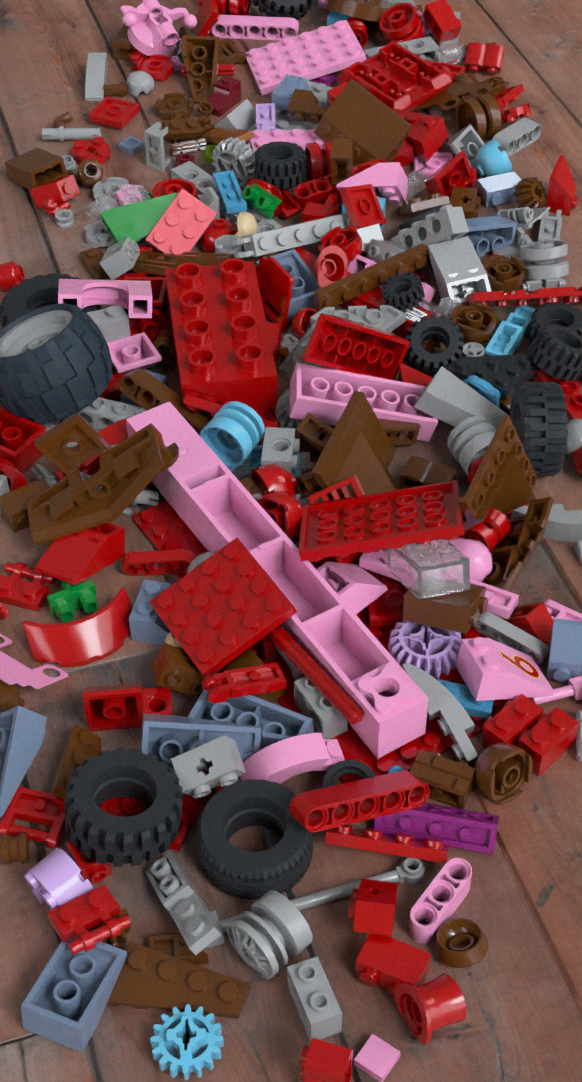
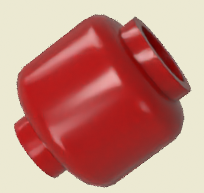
[0,261,25,292]

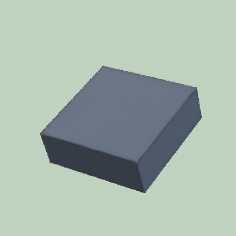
[117,135,145,156]

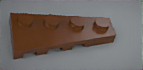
[106,941,251,1019]

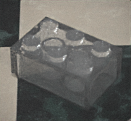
[387,539,470,599]

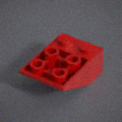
[34,522,125,585]

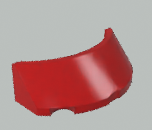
[22,587,132,667]

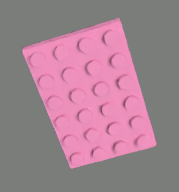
[245,20,367,95]

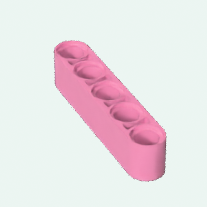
[212,15,299,41]

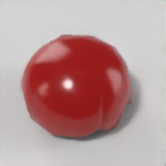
[291,307,316,340]

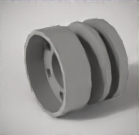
[447,415,497,476]
[227,890,312,979]

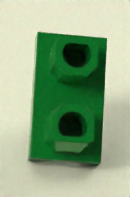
[242,183,282,219]
[47,580,98,623]

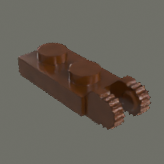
[162,116,215,140]

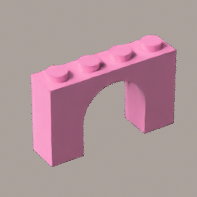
[58,279,152,318]

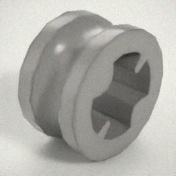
[55,209,74,228]

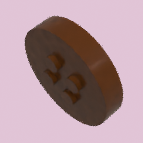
[326,0,394,22]

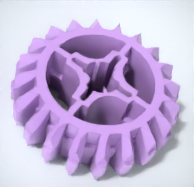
[388,620,462,679]

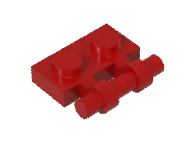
[0,562,56,612]
[48,884,131,955]

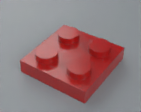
[88,96,140,129]
[339,184,387,229]

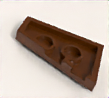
[51,724,102,808]

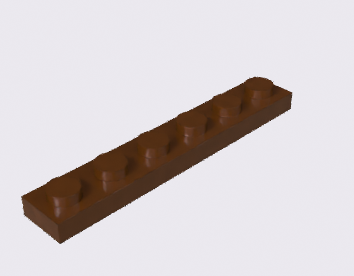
[314,243,428,312]

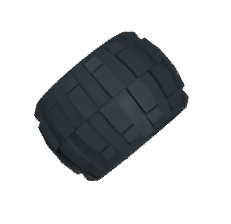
[0,303,113,424]

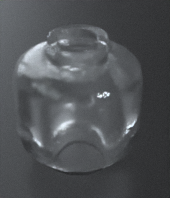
[437,39,465,64]

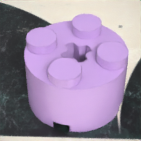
[24,848,94,911]

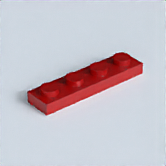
[324,824,449,864]

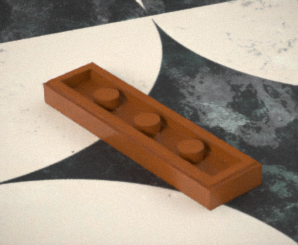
[202,127,254,144]

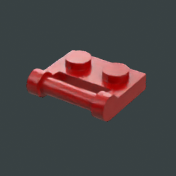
[0,787,65,849]

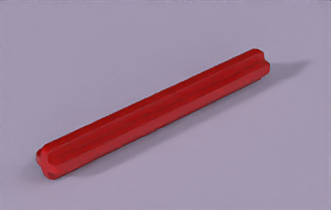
[271,627,364,724]

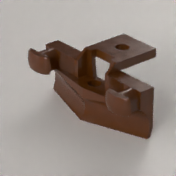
[26,413,179,545]

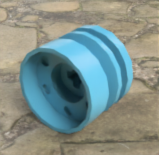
[199,401,265,468]

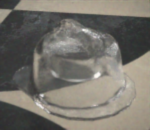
[74,188,120,221]

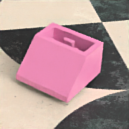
[317,562,388,615]

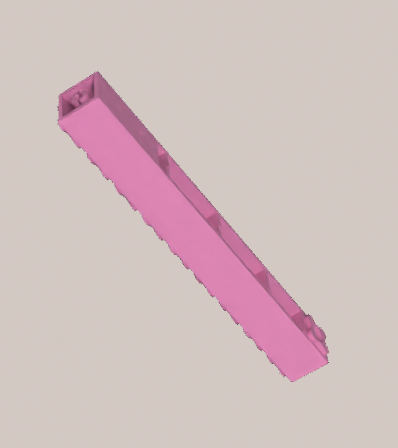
[126,401,428,759]

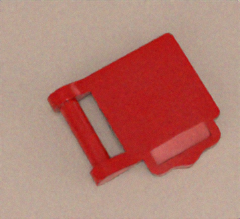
[255,257,294,333]

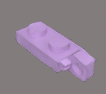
[256,103,276,131]

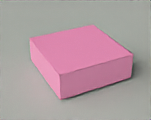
[354,1033,401,1082]

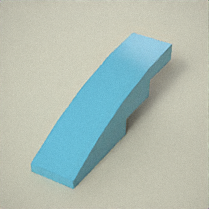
[484,306,535,356]

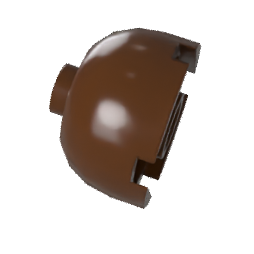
[483,255,525,293]
[451,302,497,344]
[474,742,533,804]

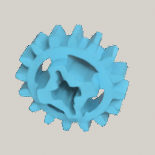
[150,1004,224,1080]

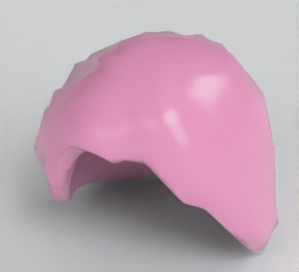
[440,537,493,582]

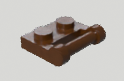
[220,38,247,65]

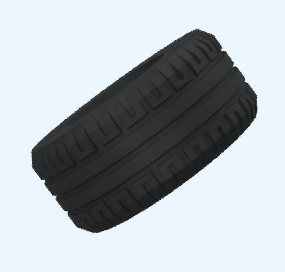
[196,779,313,900]

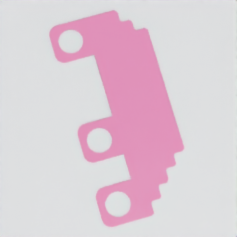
[0,633,68,689]

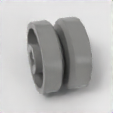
[519,240,569,280]

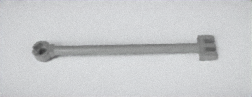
[206,858,425,948]

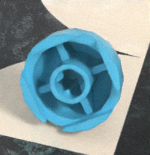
[475,139,513,177]

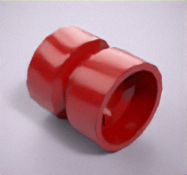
[347,17,368,48]
[461,508,511,552]

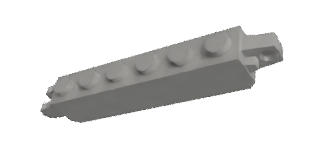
[232,212,353,259]

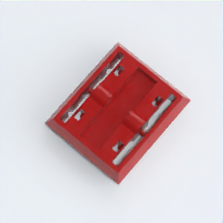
[338,41,452,112]

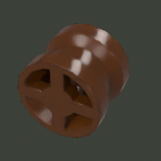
[1,832,30,865]

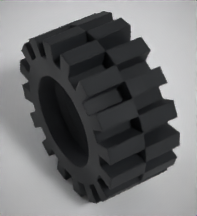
[381,272,425,313]

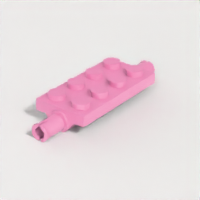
[246,128,324,151]

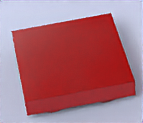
[193,0,220,36]

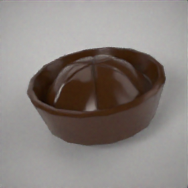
[433,918,489,968]

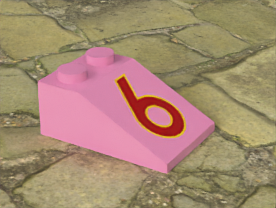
[455,637,554,701]

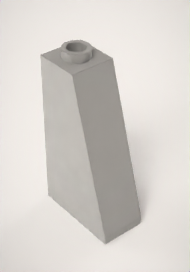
[414,367,508,428]

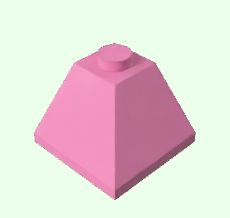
[107,332,162,373]

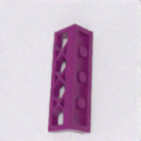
[374,803,499,854]

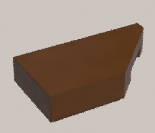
[148,933,209,965]

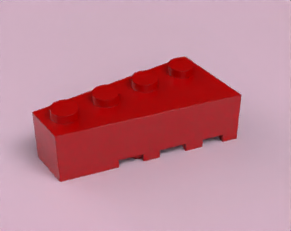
[390,108,448,162]

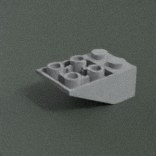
[427,236,491,310]

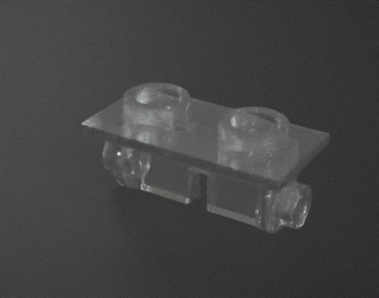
[406,167,428,201]

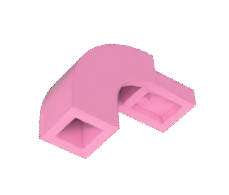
[240,733,345,784]

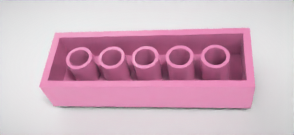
[289,363,438,442]

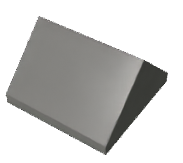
[214,99,256,130]

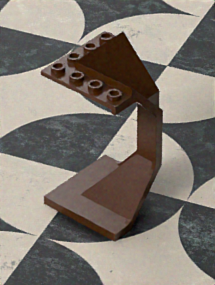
[311,391,537,531]

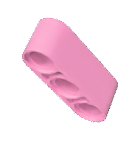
[409,858,472,944]

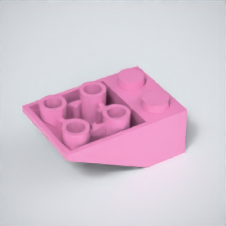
[337,162,408,204]

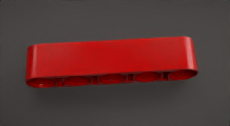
[294,159,387,211]
[289,770,430,832]

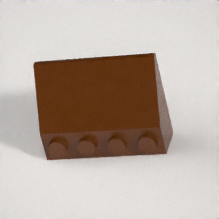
[314,79,412,166]

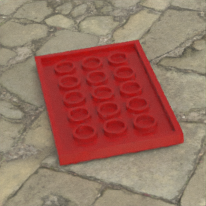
[299,480,464,562]

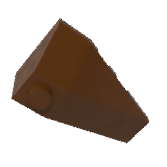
[181,35,221,104]

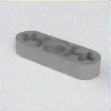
[473,611,549,664]

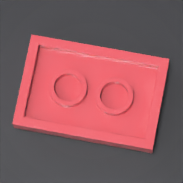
[146,188,217,255]

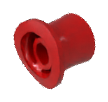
[394,973,466,1045]

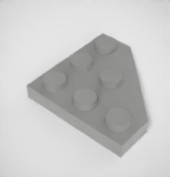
[310,305,406,332]

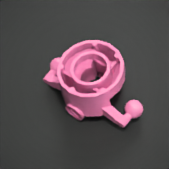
[120,0,197,57]

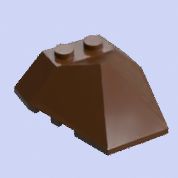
[482,497,554,591]

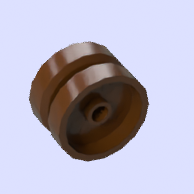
[456,93,502,139]

